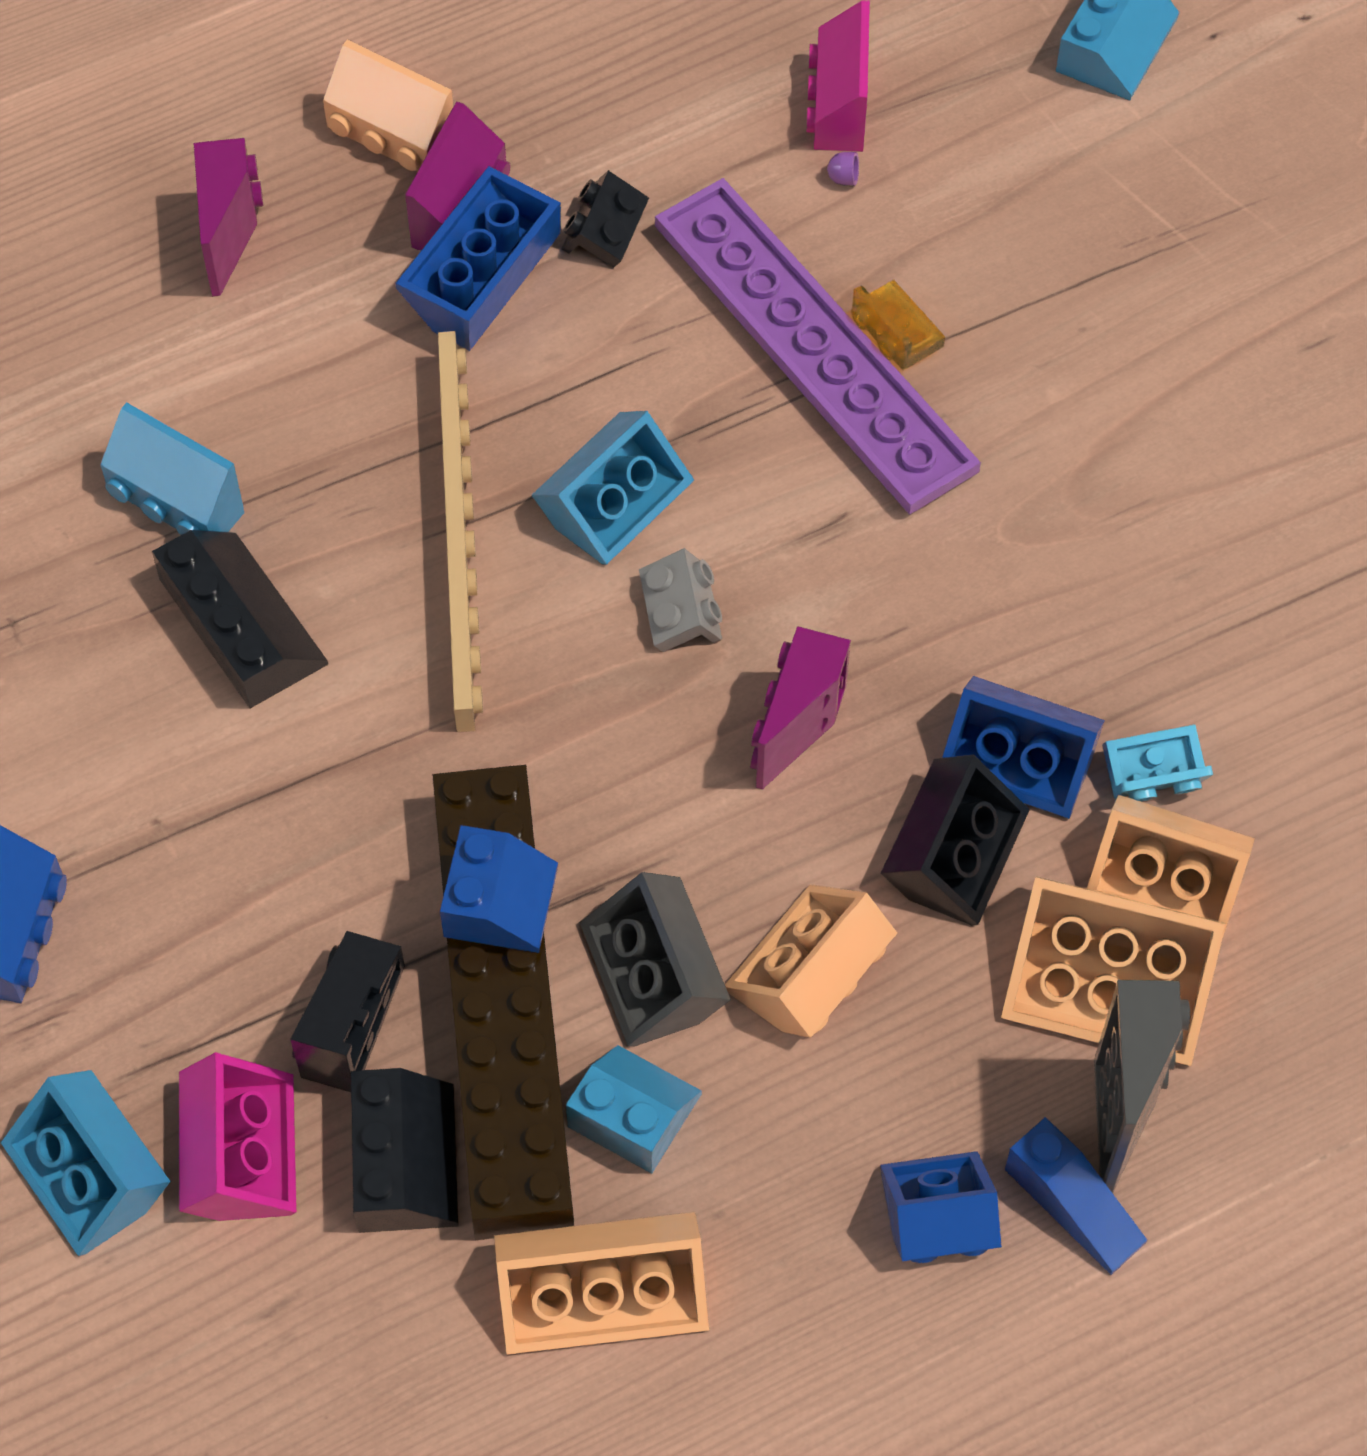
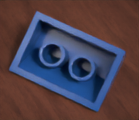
[942,676,1105,819]
[0,825,67,1004]

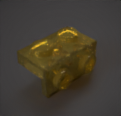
[851,280,945,370]

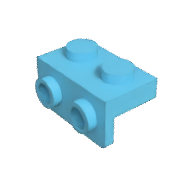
[1102,725,1213,802]

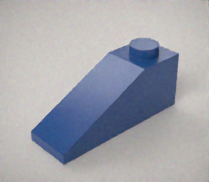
[1005,1117,1147,1275]

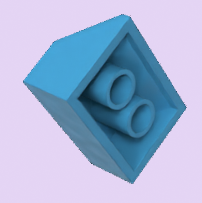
[1056,0,1179,100]
[100,402,245,535]
[532,411,694,565]
[1,1070,171,1256]

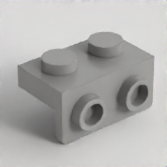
[639,548,722,652]

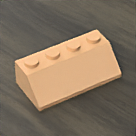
[494,1212,709,1355]

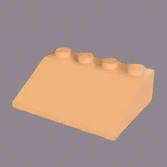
[1001,876,1226,1066]

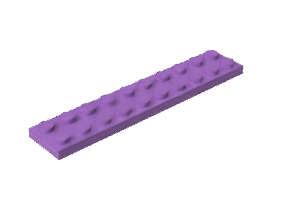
[655,178,981,515]

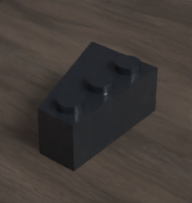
[290,931,405,1092]

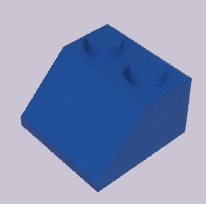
[440,825,558,953]
[880,1151,1002,1263]

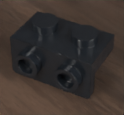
[562,170,649,268]

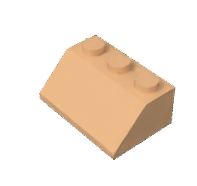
[323,39,453,172]
[1087,795,1255,935]
[725,885,897,1038]

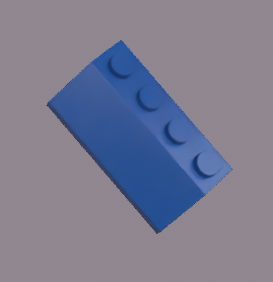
[396,166,561,351]

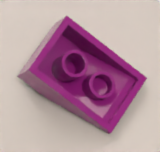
[193,138,264,297]

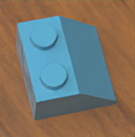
[566,1045,702,1174]

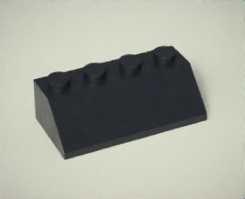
[152,530,328,709]

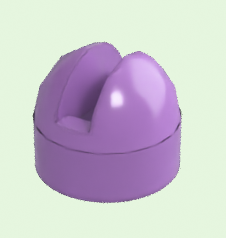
[827,152,859,186]

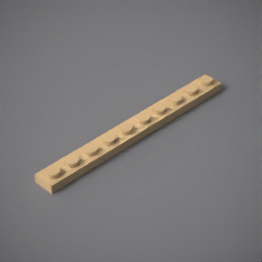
[438,331,483,732]

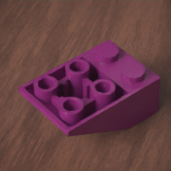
[750,626,851,789]

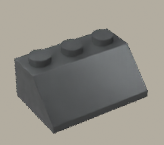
[579,872,731,1047]

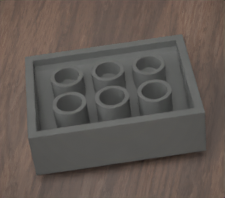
[1094,980,1190,1193]

